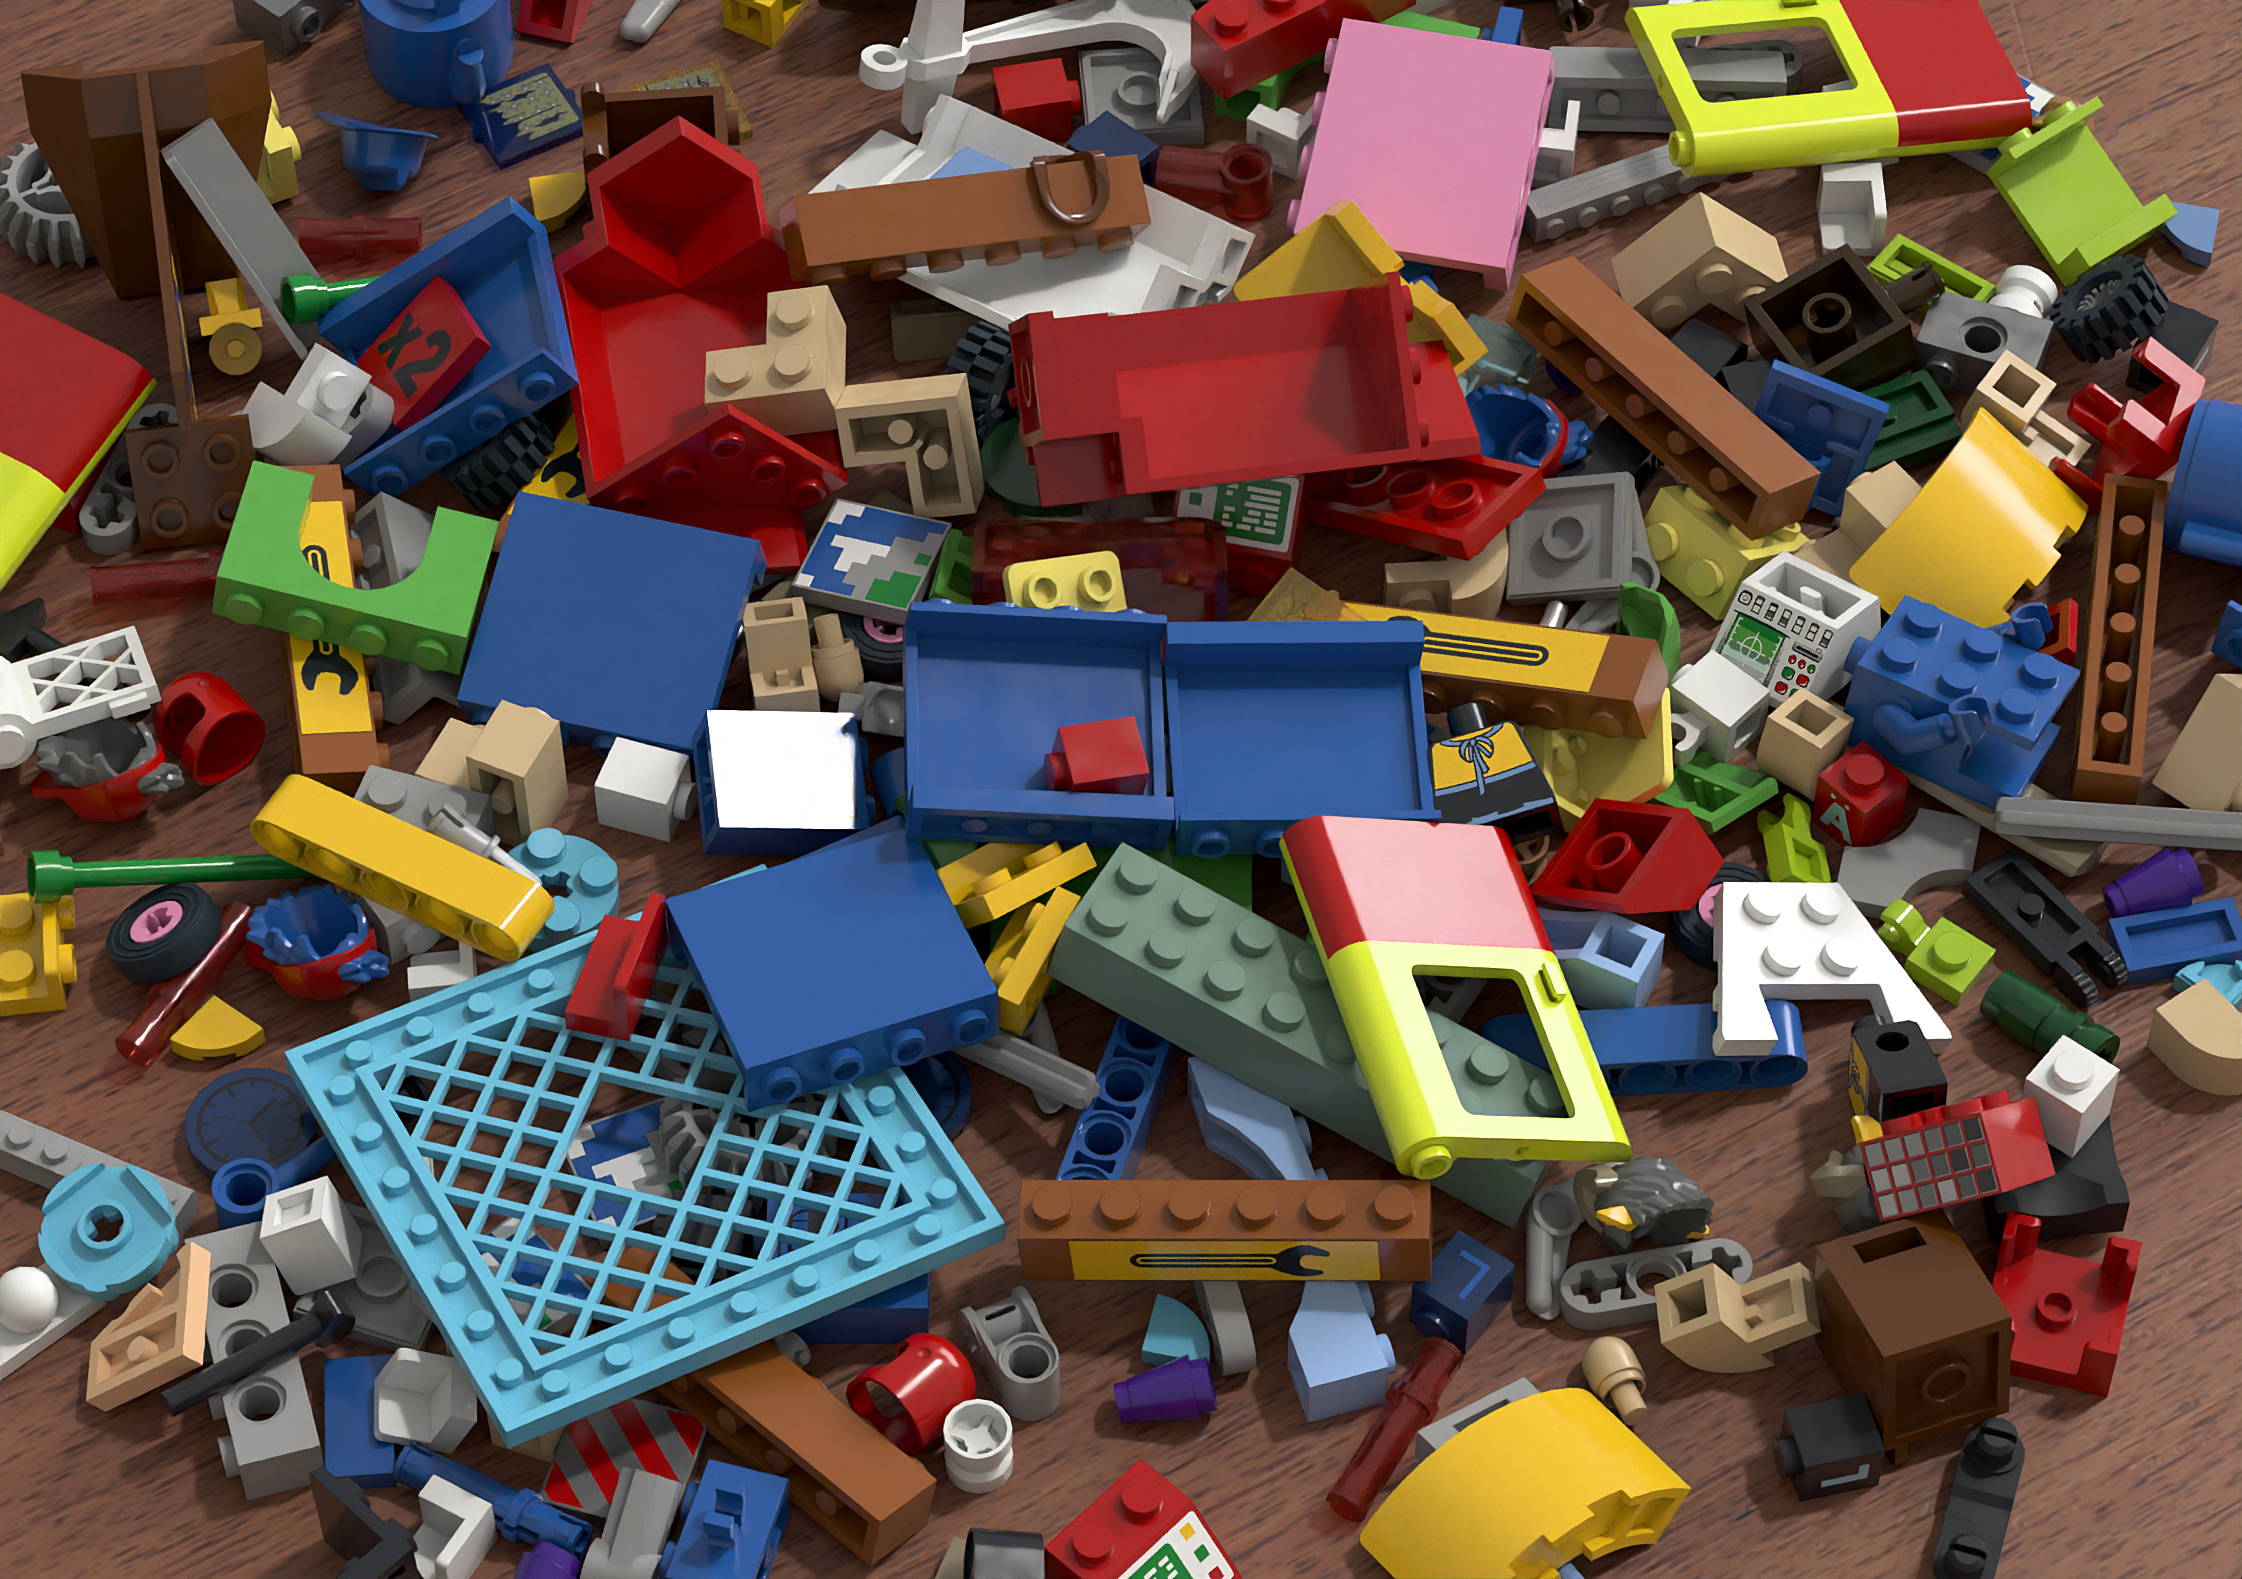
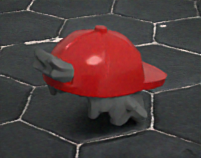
[30,716,185,823]

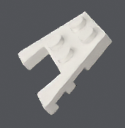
[1712,882,1953,1056]

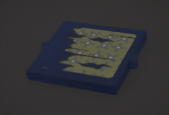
[457,63,583,170]

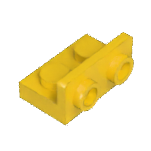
[935,840,1097,929]
[984,886,1081,1037]
[0,893,77,1017]

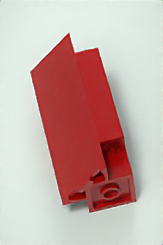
[552,115,849,575]
[1006,271,1482,507]

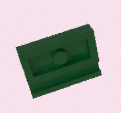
[1860,369,1963,474]

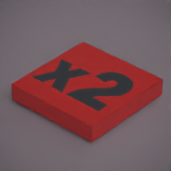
[356,274,491,431]

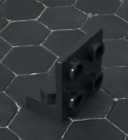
[309,1465,423,1579]

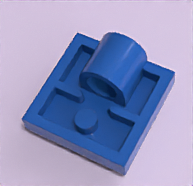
[1753,359,1890,517]

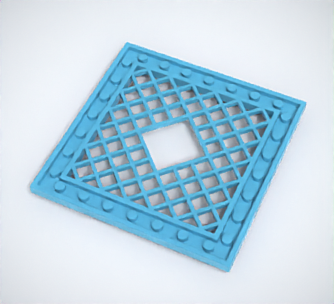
[284,864,1005,1449]

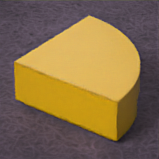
[529,170,587,233]
[170,995,266,1061]

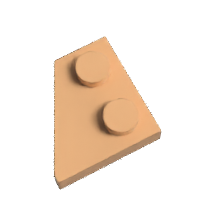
[86,1242,211,1412]

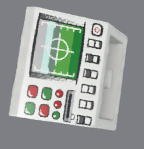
[1709,551,1881,709]

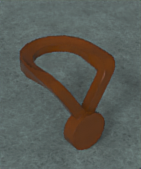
[1029,149,1110,226]

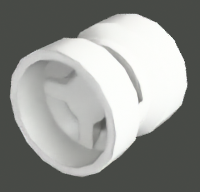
[1988,265,2058,319]
[943,1399,1013,1494]

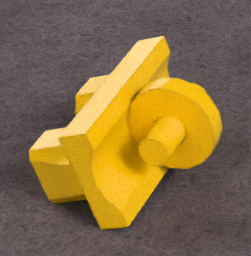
[199,277,262,375]

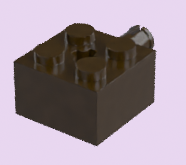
[1743,243,1946,392]

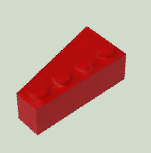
[1191,0,1416,100]

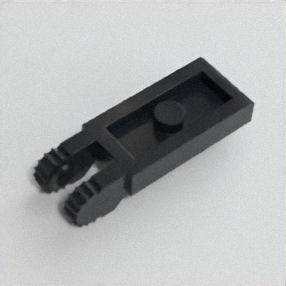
[1961,848,2129,1009]

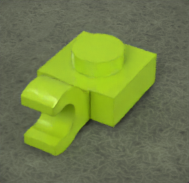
[1757,793,1831,883]
[1877,898,1996,1007]

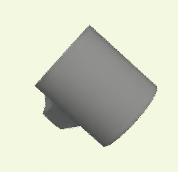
[580,1466,683,1579]

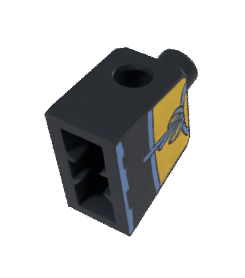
[1428,703,1564,846]
[1847,1014,1948,1123]

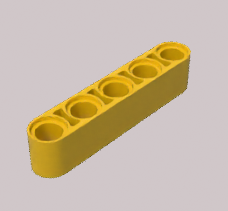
[250,774,555,962]

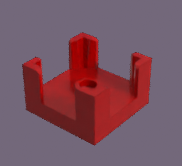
[2048,336,2206,517]
[1992,1211,2143,1397]

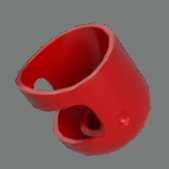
[152,671,266,786]
[845,1332,977,1456]

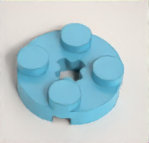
[507,828,620,952]
[38,1163,179,1302]

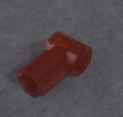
[1155,143,1275,222]

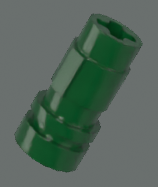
[1980,971,2120,1064]

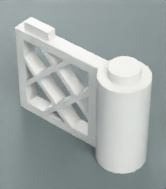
[0,626,162,769]

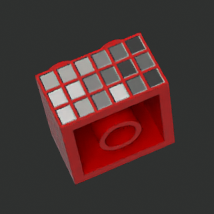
[1859,1089,2055,1222]

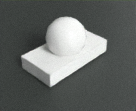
[0,1262,106,1381]

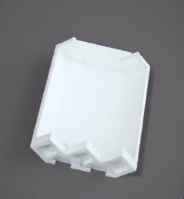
[808,93,1256,331]

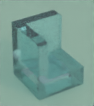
[1457,313,1537,398]

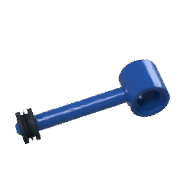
[212,1075,431,1231]

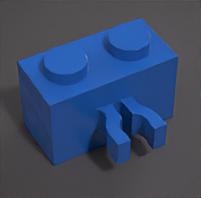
[658,1459,792,1579]

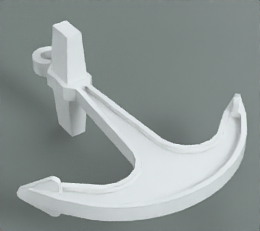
[859,0,1200,134]

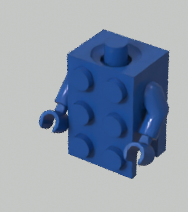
[1843,595,2080,809]

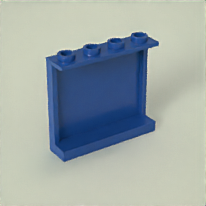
[317,195,579,498]
[457,491,768,768]
[902,599,1175,851]
[1161,621,1442,859]
[665,828,999,1112]

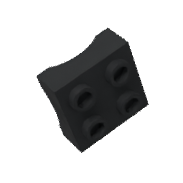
[1981,1115,2130,1242]

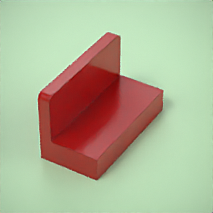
[564,892,669,1042]

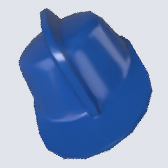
[317,112,439,191]

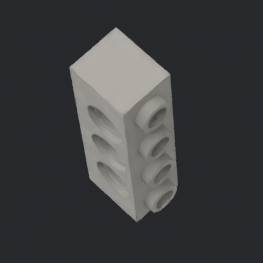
[177,1221,325,1501]

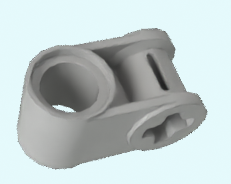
[958,1285,1062,1421]

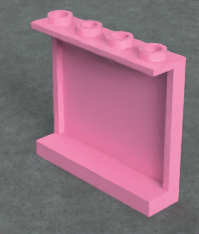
[1287,18,1555,291]

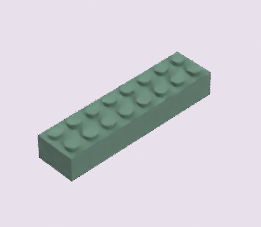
[1046,842,1569,1229]

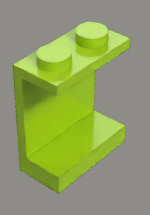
[1986,96,2179,287]

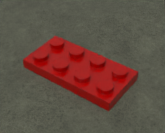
[1306,455,1546,561]

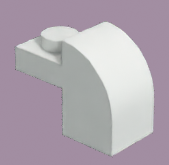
[240,343,372,466]

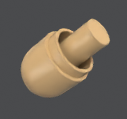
[811,614,864,703]
[1582,1337,1649,1425]

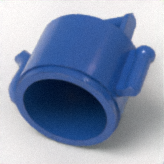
[358,0,514,109]
[2162,398,2242,569]

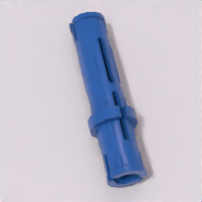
[393,1441,593,1560]

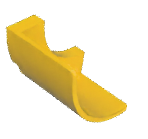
[1232,199,1489,377]
[1849,407,2089,628]
[1360,1388,1691,1579]

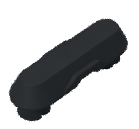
[1933,1418,2025,1579]

